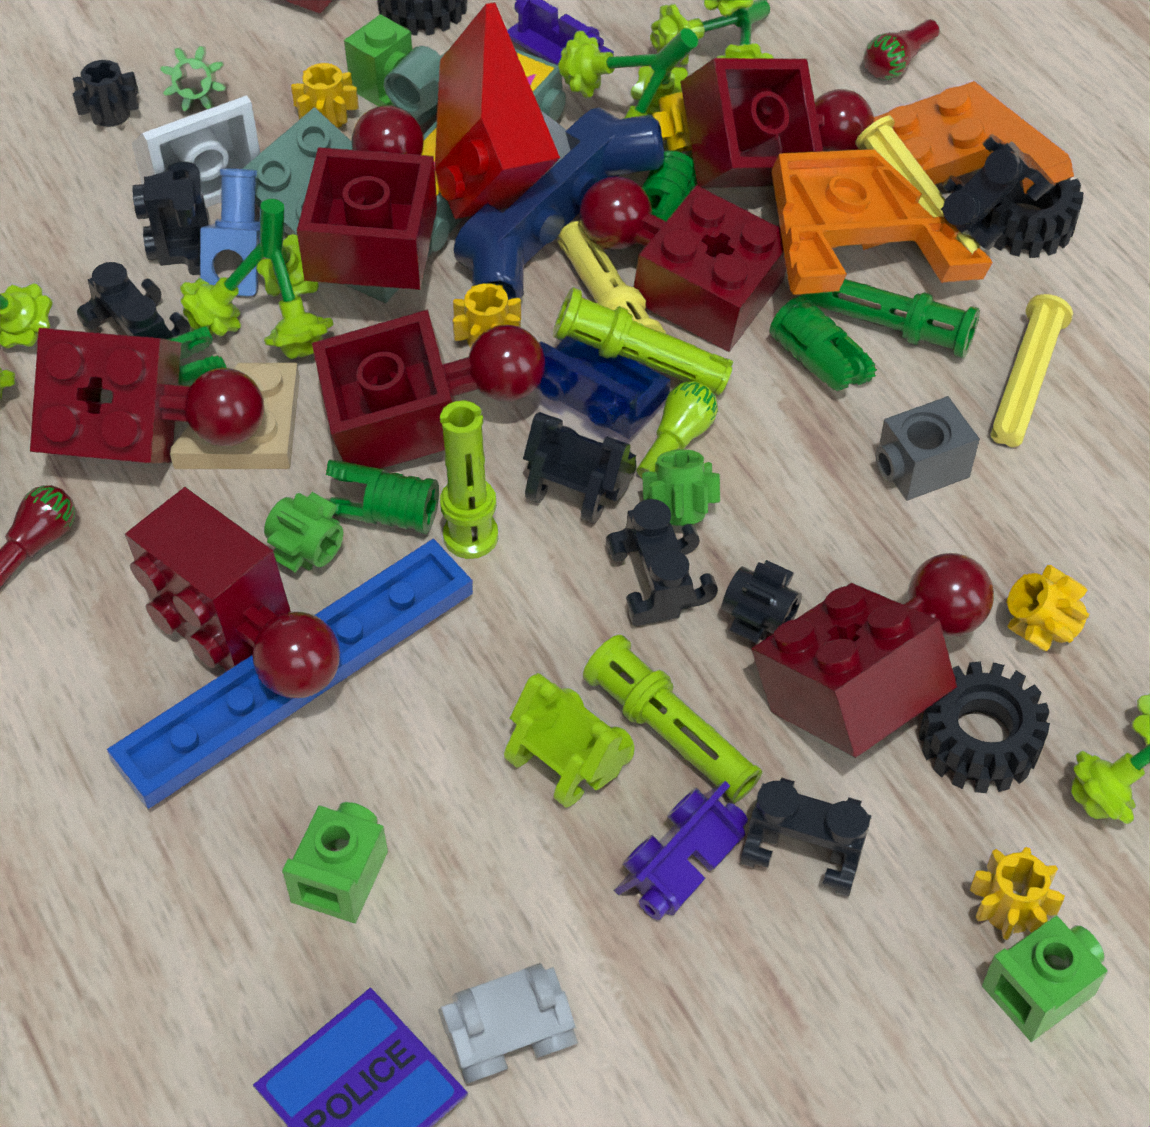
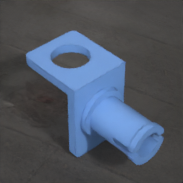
[200,168,260,296]

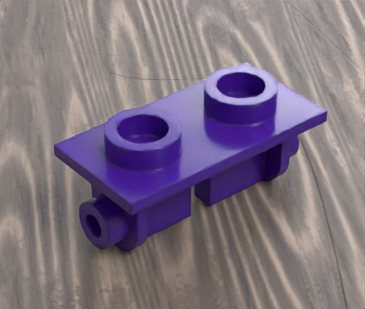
[507,0,614,65]
[614,781,748,920]

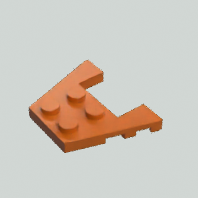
[861,81,1074,250]
[771,149,993,295]

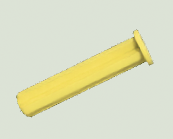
[855,116,981,254]
[991,294,1073,448]

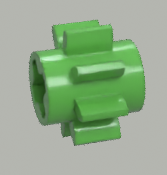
[160,46,227,111]
[642,449,720,526]
[264,492,344,573]

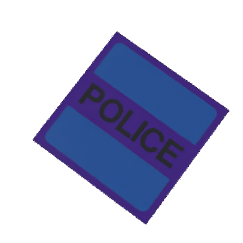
[253,987,468,1127]

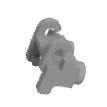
[438,963,578,1084]

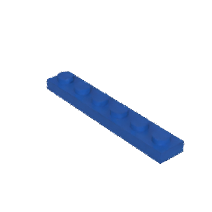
[106,538,473,809]

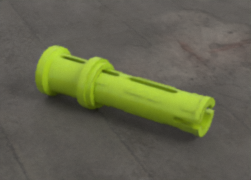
[552,287,733,396]
[440,400,498,559]
[583,634,763,803]

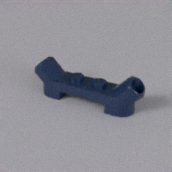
[453,107,664,300]

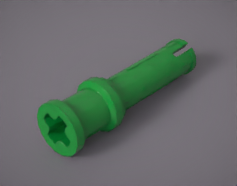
[801,279,980,359]

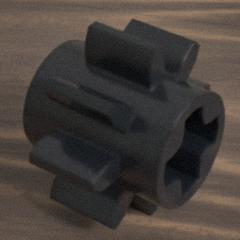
[72,60,139,127]
[722,560,802,644]

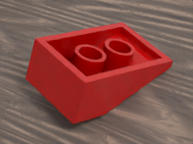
[434,2,560,220]

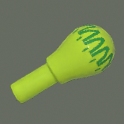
[636,381,718,478]

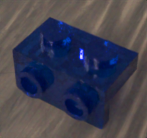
[537,336,671,439]

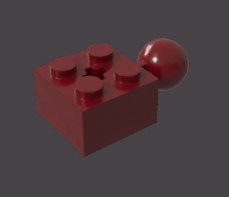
[680,58,874,188]
[297,105,437,290]
[580,177,786,352]
[312,309,545,469]
[30,328,265,463]
[125,487,340,698]
[751,553,994,758]

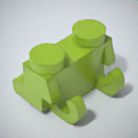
[504,673,634,808]

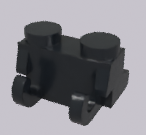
[941,134,1056,250]
[132,161,211,275]
[77,262,190,340]
[523,412,637,523]
[605,499,718,626]
[740,777,872,897]

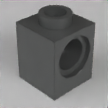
[875,396,980,501]

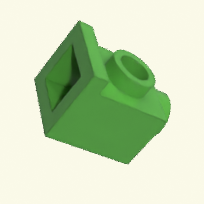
[344,14,412,106]
[282,802,388,924]
[982,915,1108,1042]

